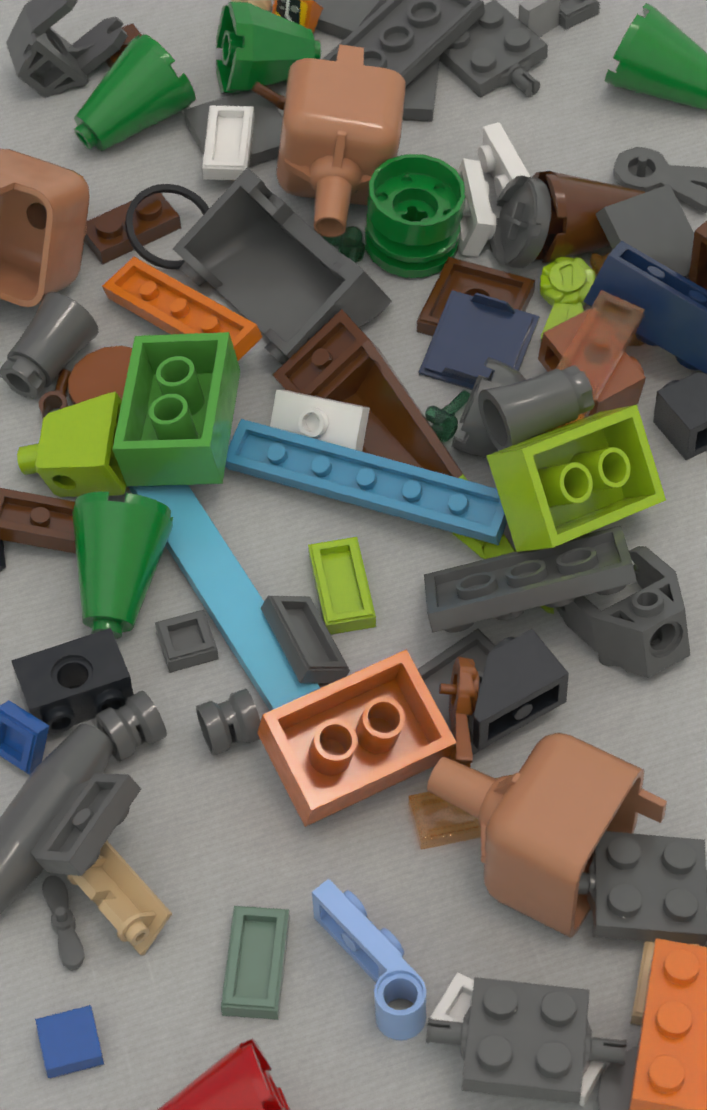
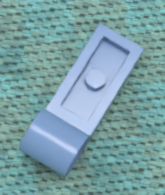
[312,879,426,1040]

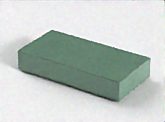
[221,906,290,1020]

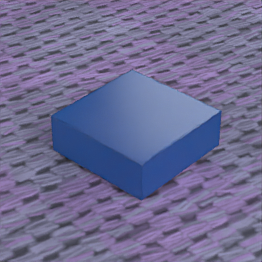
[0,700,49,774]
[35,1005,104,1079]

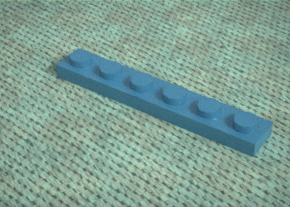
[225,419,507,545]

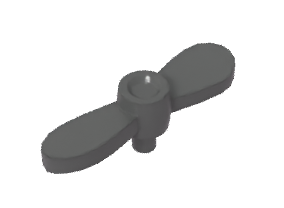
[42,875,85,970]

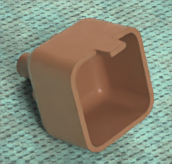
[276,44,406,237]
[0,149,90,307]
[427,732,667,938]

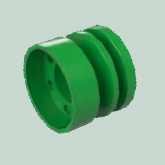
[364,154,465,278]

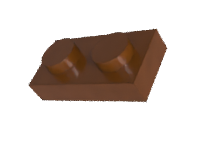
[84,193,181,265]
[0,488,76,554]

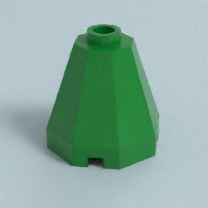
[216,1,321,94]

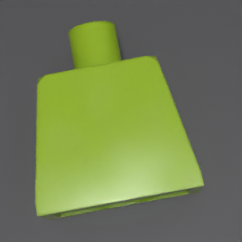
[17,392,126,497]

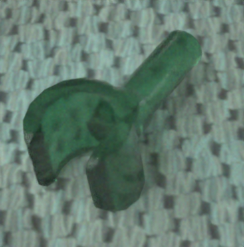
[314,226,365,263]
[425,390,470,442]

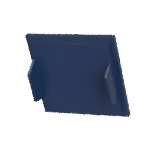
[419,290,540,390]

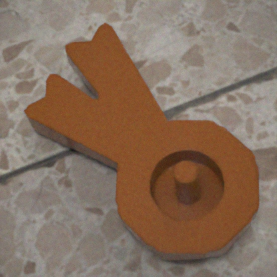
[439,657,479,767]

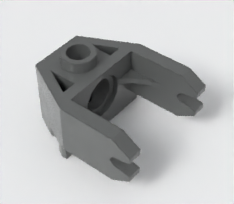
[6,0,128,98]
[556,546,690,678]

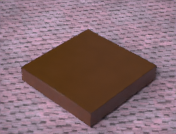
[417,257,535,336]

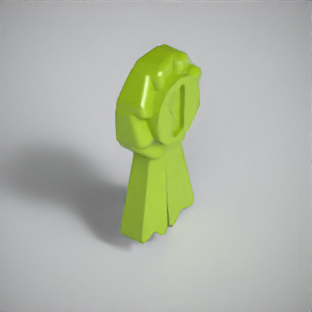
[540,257,595,341]

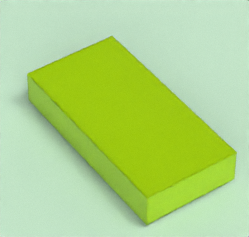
[308,537,376,635]

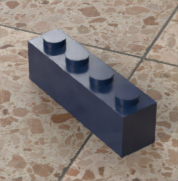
[583,241,707,374]

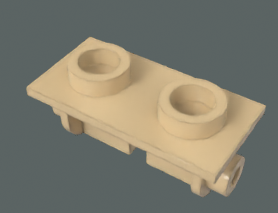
[67,840,172,956]

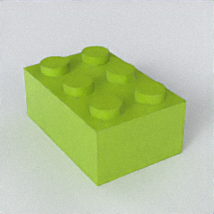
[486,405,666,552]

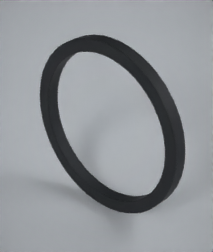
[125,184,209,270]

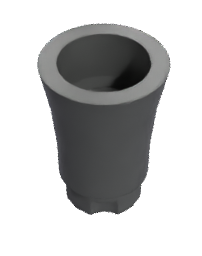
[0,292,99,398]
[478,365,595,451]

